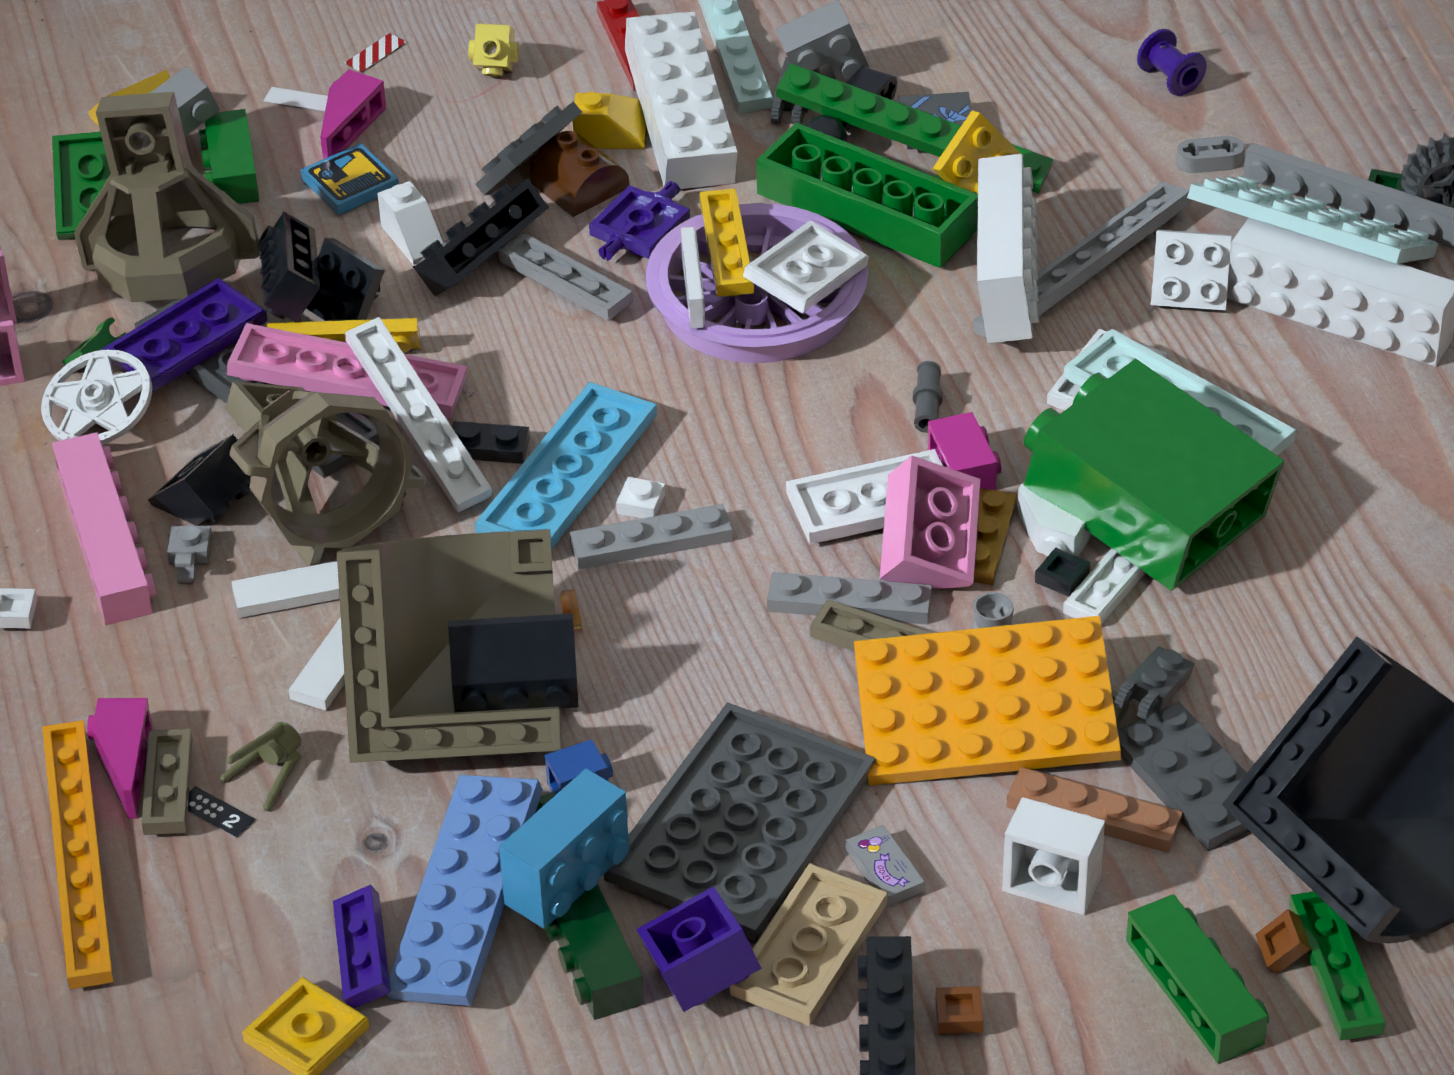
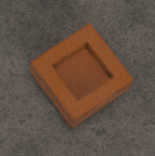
[1255,909,1311,974]
[935,986,984,1034]

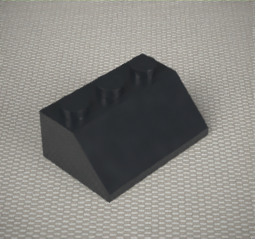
[448,613,579,713]

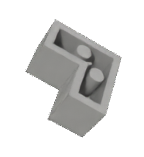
[775,0,870,83]

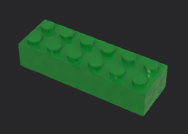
[756,122,978,268]

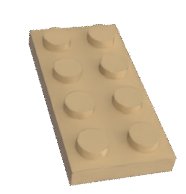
[730,863,888,1026]

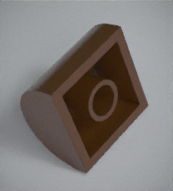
[530,131,630,217]

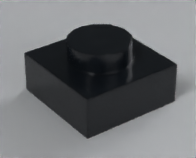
[1035,547,1090,597]

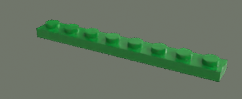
[776,63,1053,194]

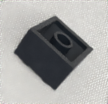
[148,434,251,526]

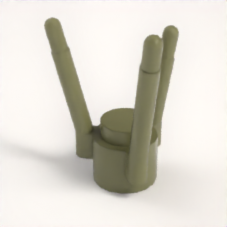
[220,722,301,811]

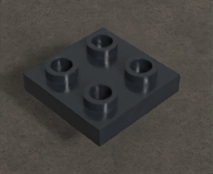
[306,238,385,321]

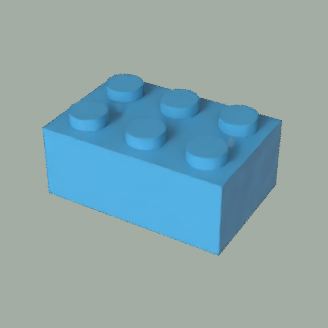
[499,768,630,929]

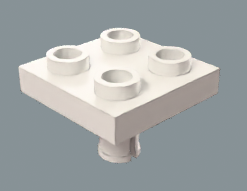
[1151,230,1232,311]

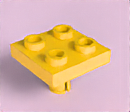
[932,111,1023,194]

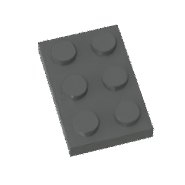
[475,101,582,195]

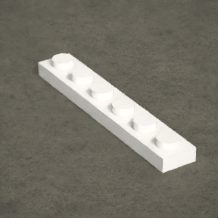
[345,317,492,513]

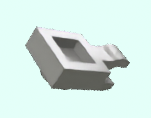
[167,525,213,583]

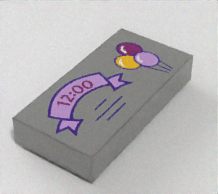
[846,825,925,907]

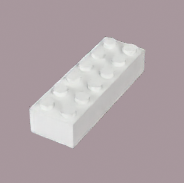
[625,12,737,189]
[977,154,1039,344]
[1227,218,1454,367]

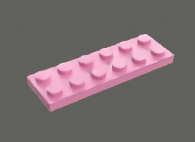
[227,323,468,419]

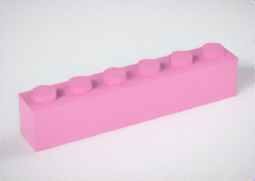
[52,432,157,625]

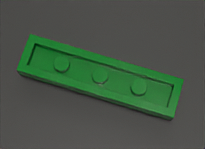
[1289,891,1385,1041]

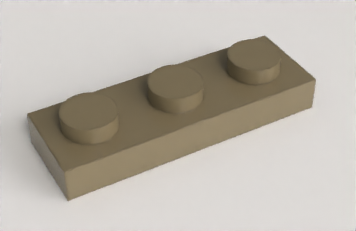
[142,728,193,835]

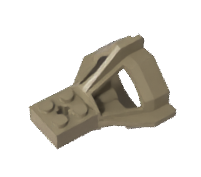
[74,92,261,302]
[226,381,427,566]

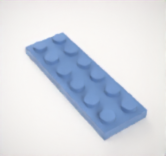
[387,775,543,1006]

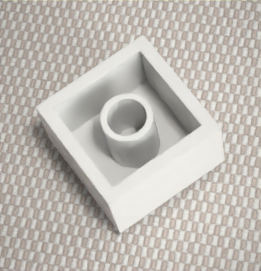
[1002,797,1105,915]

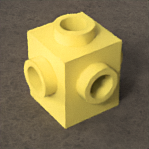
[468,23,519,77]

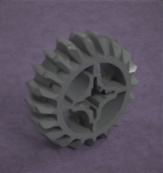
[1401,132,1454,208]

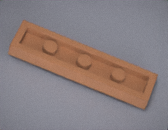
[1006,767,1183,853]

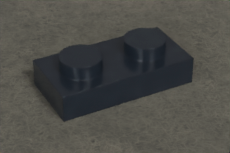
[452,421,530,464]

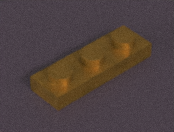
[973,488,1017,585]

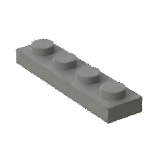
[498,232,633,321]
[570,504,733,570]
[767,572,932,625]

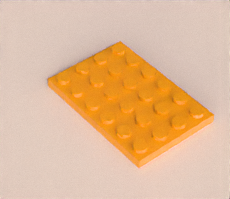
[854,616,1121,786]

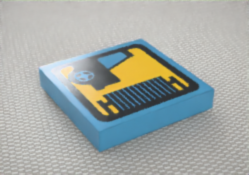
[301,143,399,215]

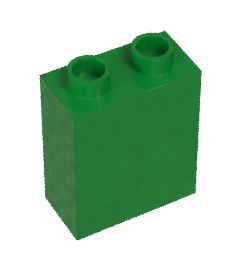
[1024,358,1284,591]

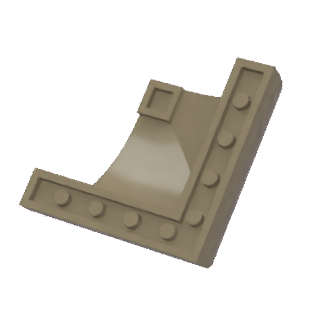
[337,529,561,763]

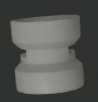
[972,592,1014,629]

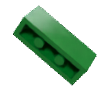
[198,109,259,204]

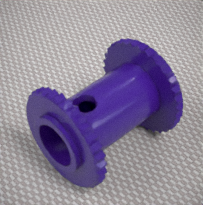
[1137,29,1207,96]

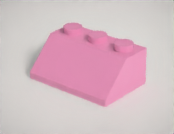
[880,455,980,589]

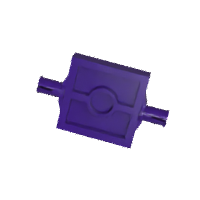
[589,181,690,261]

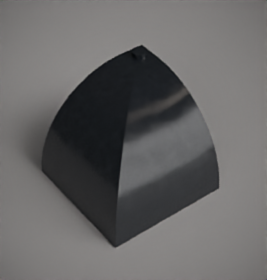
[1222,636,1454,944]

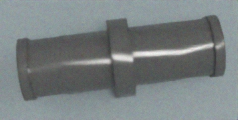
[913,361,943,433]

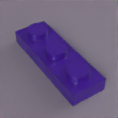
[333,884,391,1008]

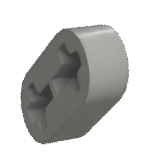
[1177,136,1244,173]

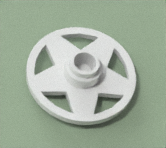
[41,350,152,445]

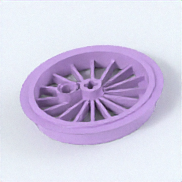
[645,203,868,363]

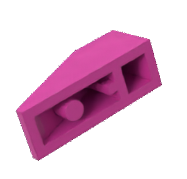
[320,69,386,159]
[87,698,153,819]

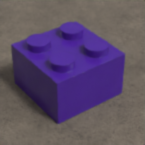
[636,886,762,1012]

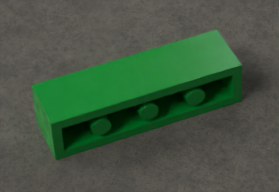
[1126,894,1269,1064]

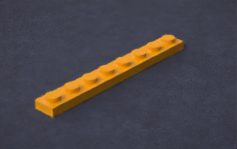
[42,720,114,989]

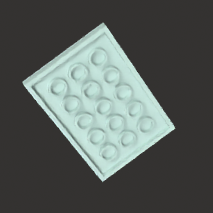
[1187,175,1438,264]

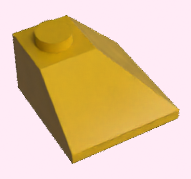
[573,92,647,149]

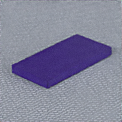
[102,278,268,392]

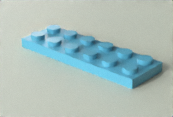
[475,382,657,550]

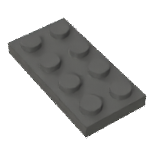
[1118,701,1249,851]

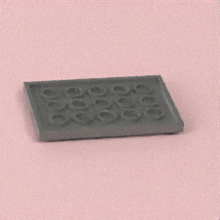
[604,702,875,941]

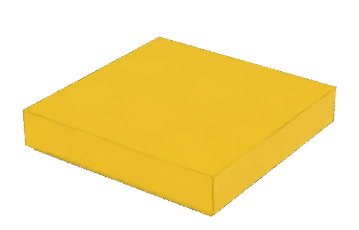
[242,976,370,1075]

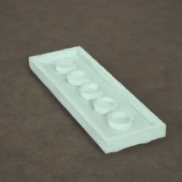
[1064,329,1296,456]

